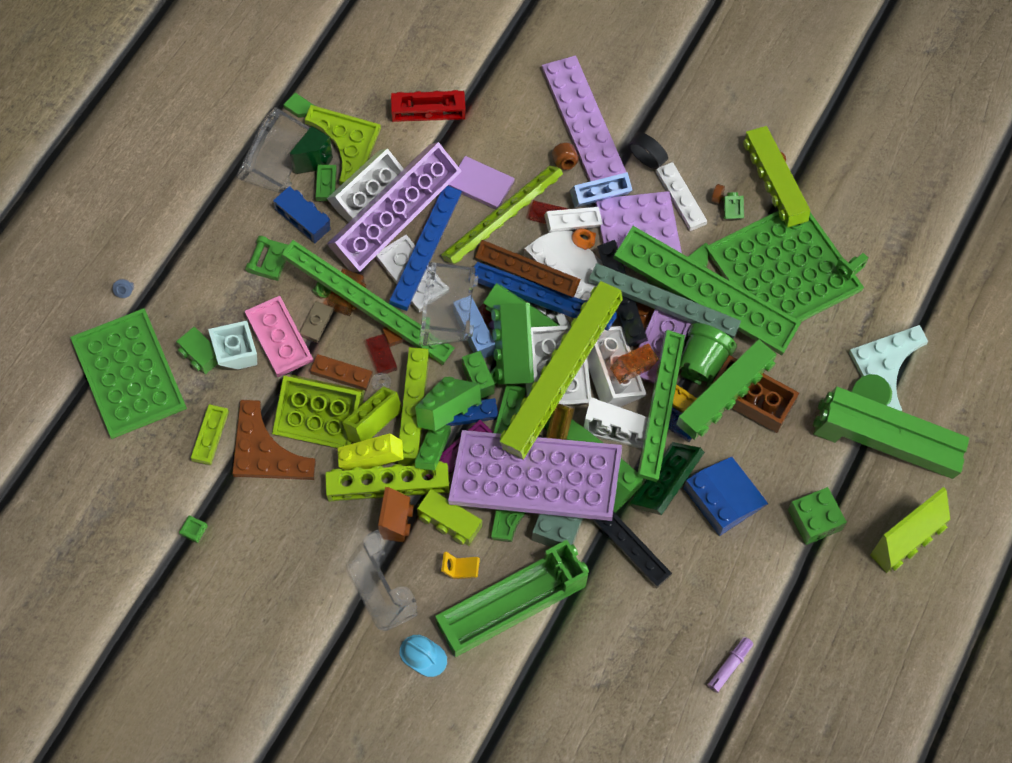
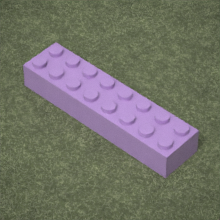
[327,142,462,273]

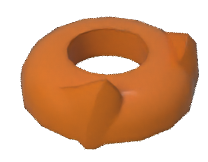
[572,228,596,250]

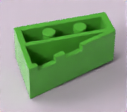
[415,377,482,431]

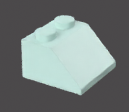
[208,321,257,369]

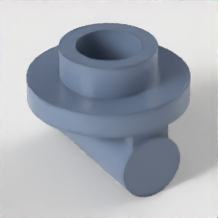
[113,279,134,298]

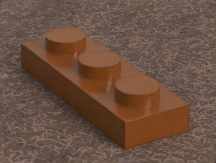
[310,354,373,391]

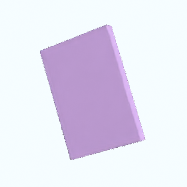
[448,156,515,209]

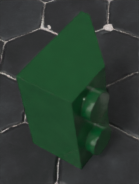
[290,126,333,174]

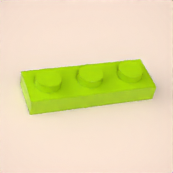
[191,404,229,465]

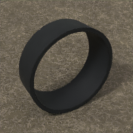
[629,132,668,169]

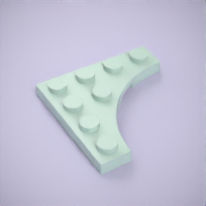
[849,325,928,411]

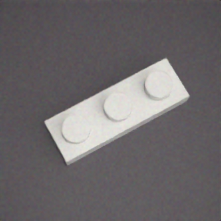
[544,207,603,232]

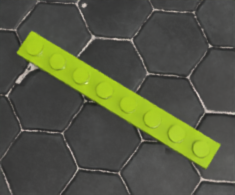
[441,166,563,264]

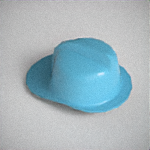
[400,635,447,677]

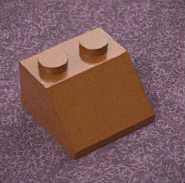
[378,487,414,542]

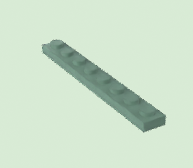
[589,263,741,339]

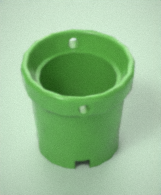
[679,323,737,387]

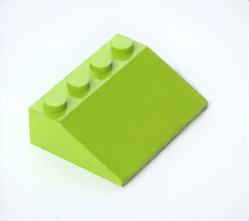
[272,374,365,448]
[870,487,950,573]

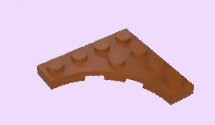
[233,400,316,480]

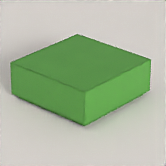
[179,515,208,543]

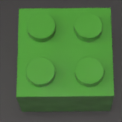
[788,487,847,545]

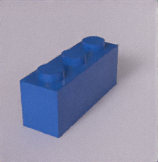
[273,186,331,244]

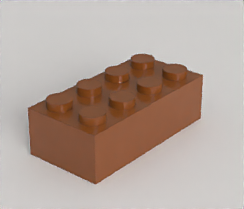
[712,355,799,433]

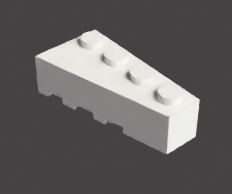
[584,397,648,448]

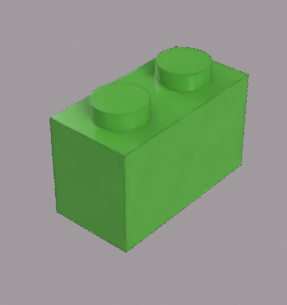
[176,327,218,375]
[462,351,495,398]

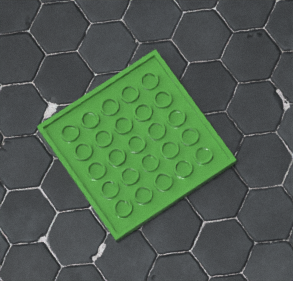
[706,211,864,322]

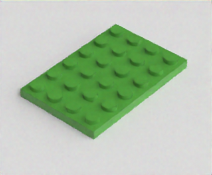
[70,308,187,439]

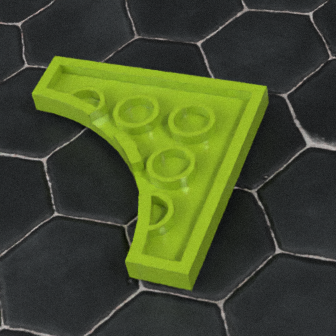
[305,105,381,185]

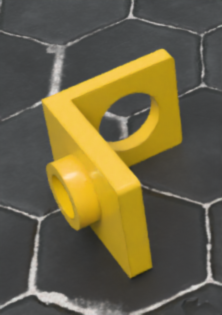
[441,552,480,579]

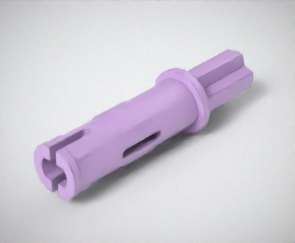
[707,637,753,693]

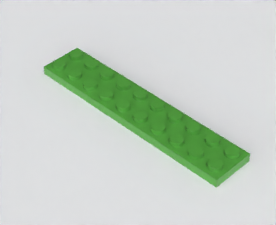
[613,226,801,355]

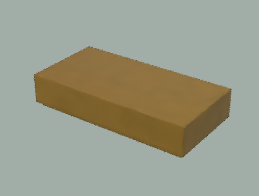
[546,403,575,440]

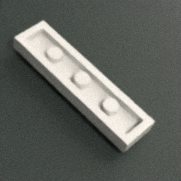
[656,162,707,231]

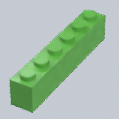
[677,339,777,440]

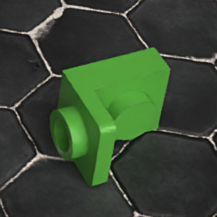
[722,192,744,219]
[836,253,869,280]

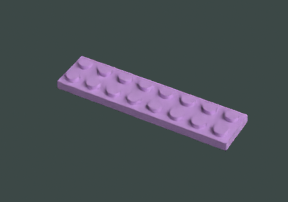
[542,55,627,182]

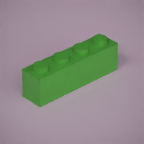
[483,283,560,327]

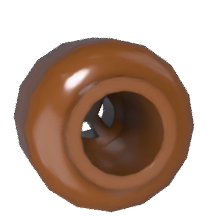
[552,142,578,170]

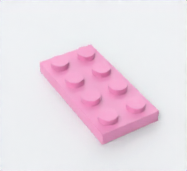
[244,296,313,377]

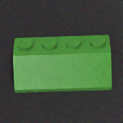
[491,303,534,384]

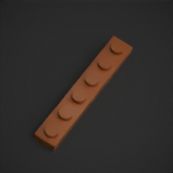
[475,240,581,297]

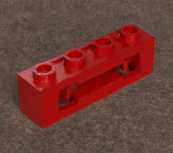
[391,90,465,122]

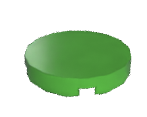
[852,374,892,405]

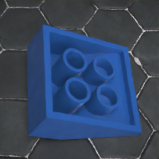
[684,457,768,536]

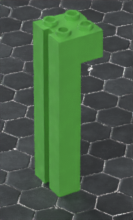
[813,386,969,479]
[435,540,589,658]

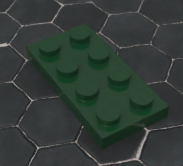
[630,442,705,515]

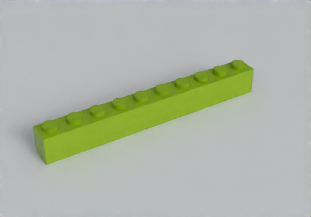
[500,281,623,460]

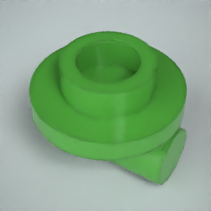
[312,282,333,298]

